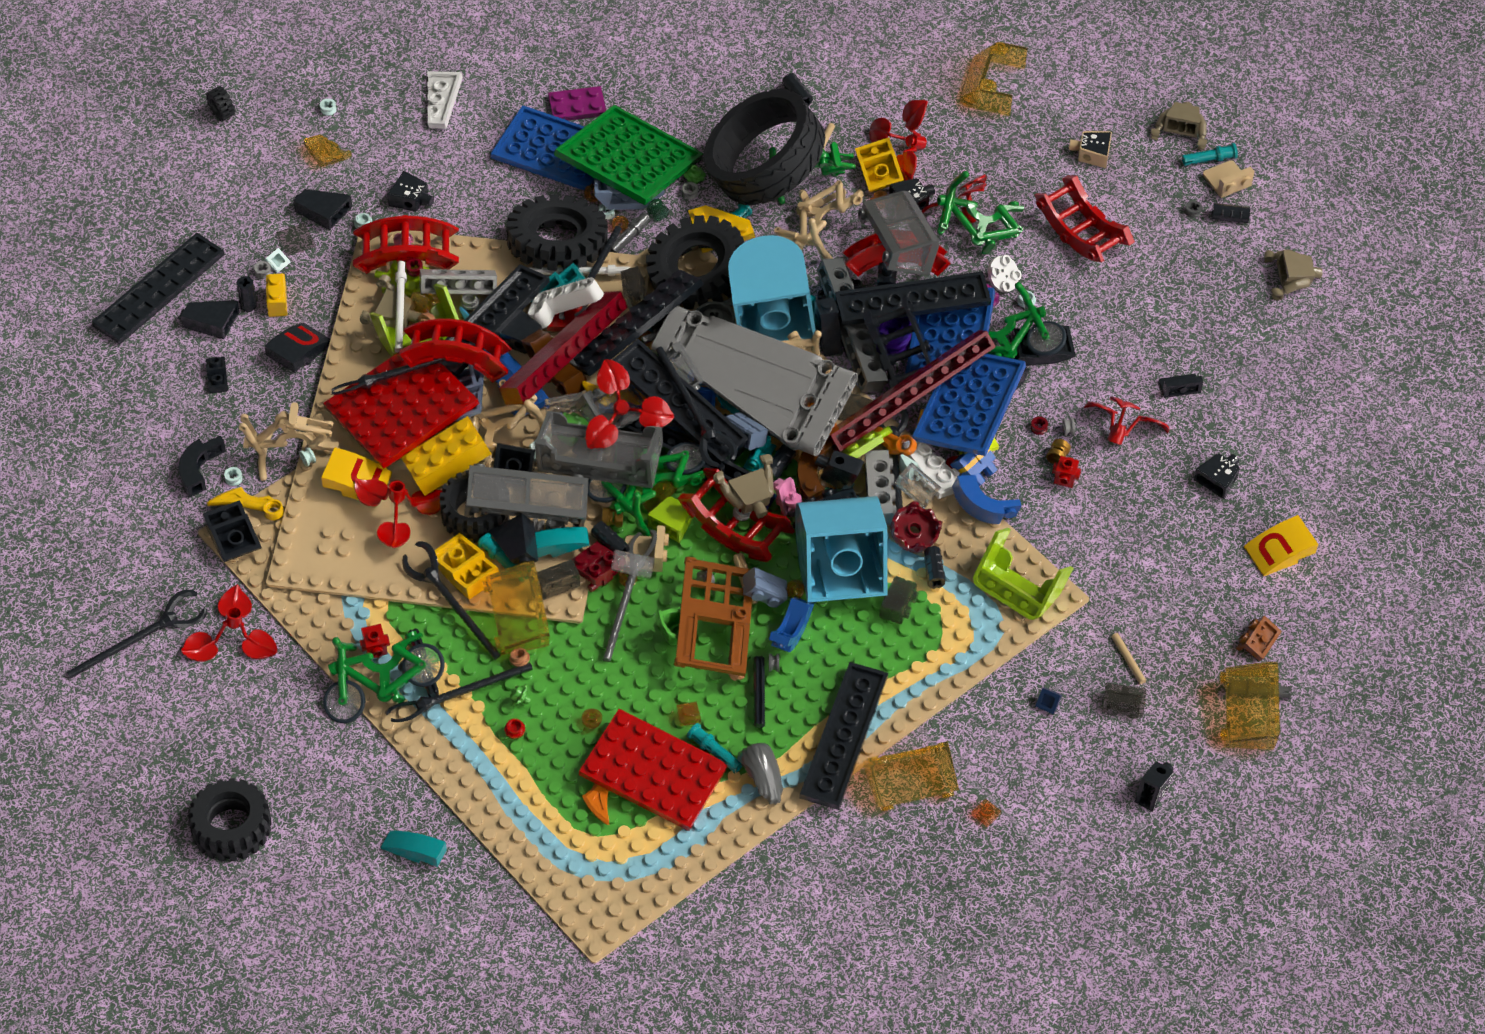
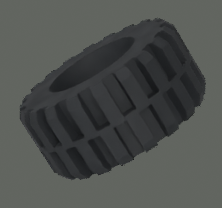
[188,778,272,862]

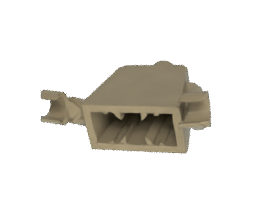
[1151,101,1207,150]
[1264,249,1323,301]
[360,274,422,331]
[713,454,774,518]

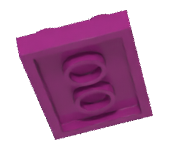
[548,86,606,121]

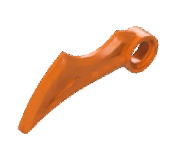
[873,426,917,456]
[582,783,609,825]

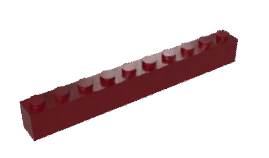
[499,291,627,405]
[828,330,996,452]

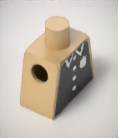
[1069,131,1112,168]

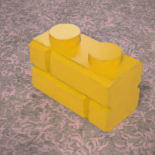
[266,273,288,317]

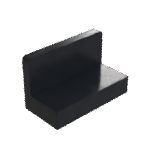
[1159,374,1203,398]

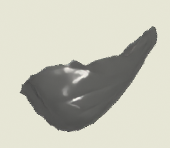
[737,743,783,805]

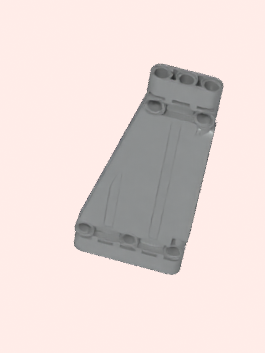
[651,306,858,456]

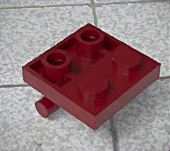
[568,541,625,592]

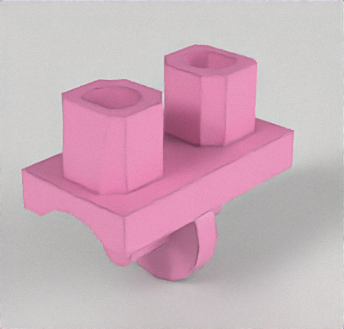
[773,477,802,516]

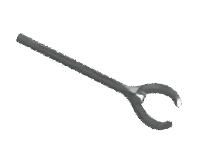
[603,530,657,662]

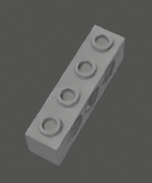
[419,269,497,294]
[864,450,897,525]

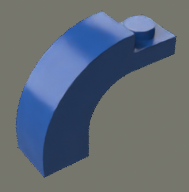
[952,475,1022,524]
[769,597,814,652]

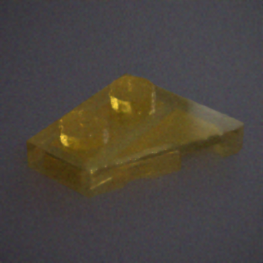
[304,134,352,167]

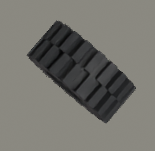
[440,470,510,543]

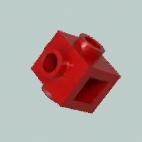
[1052,456,1081,488]
[359,624,390,658]

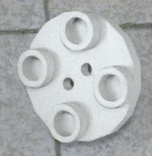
[986,255,1021,293]

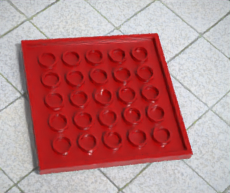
[323,344,480,469]

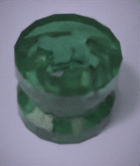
[647,198,670,222]

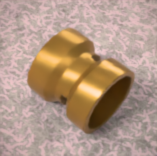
[1046,439,1071,464]
[602,507,623,527]

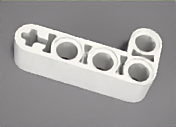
[528,277,604,329]

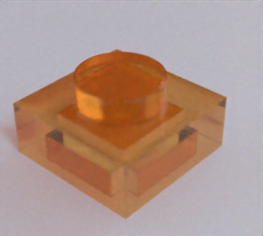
[677,701,701,726]
[972,799,1001,828]

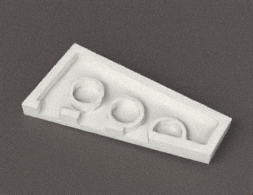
[427,71,463,129]
[902,435,960,499]

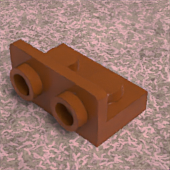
[1236,615,1282,661]

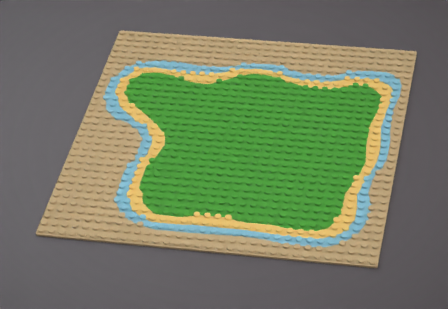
[198,243,1089,964]

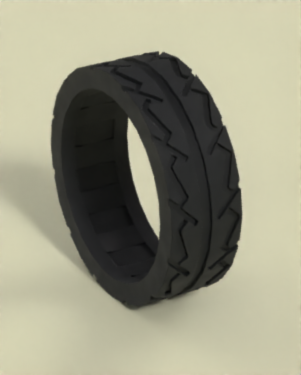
[703,89,826,206]

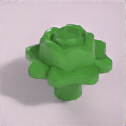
[683,165,706,184]
[510,684,532,706]

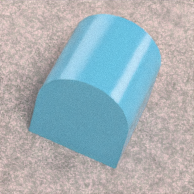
[728,235,816,341]
[795,496,888,602]

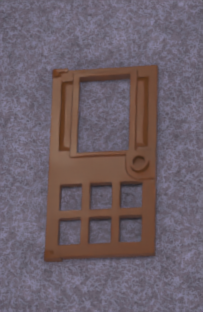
[674,557,752,677]

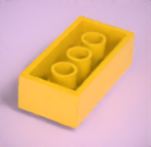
[401,416,491,495]

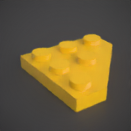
[688,205,755,253]

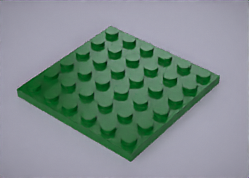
[554,105,704,205]

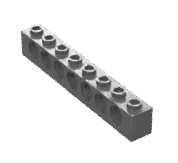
[816,258,888,393]

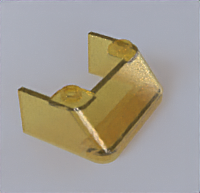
[960,42,1028,116]

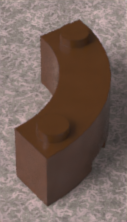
[521,330,587,399]
[797,438,834,502]

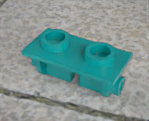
[743,435,776,472]

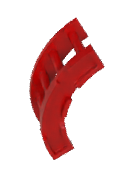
[1034,175,1135,263]
[353,215,459,274]
[843,231,951,277]
[399,319,511,383]
[678,468,795,562]

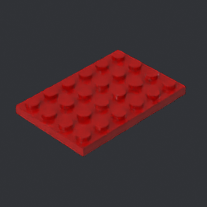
[579,709,728,831]

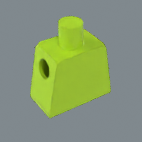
[648,496,692,543]

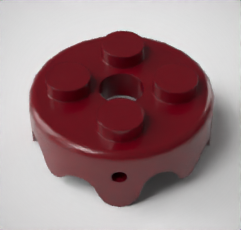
[890,501,942,553]

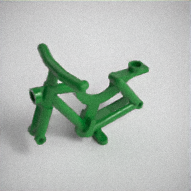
[769,142,856,205]
[937,171,1024,254]

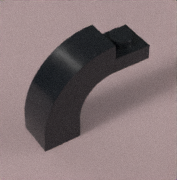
[179,436,226,498]

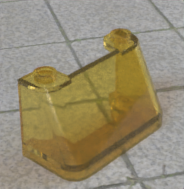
[482,560,550,655]
[1220,662,1280,750]
[863,741,959,812]

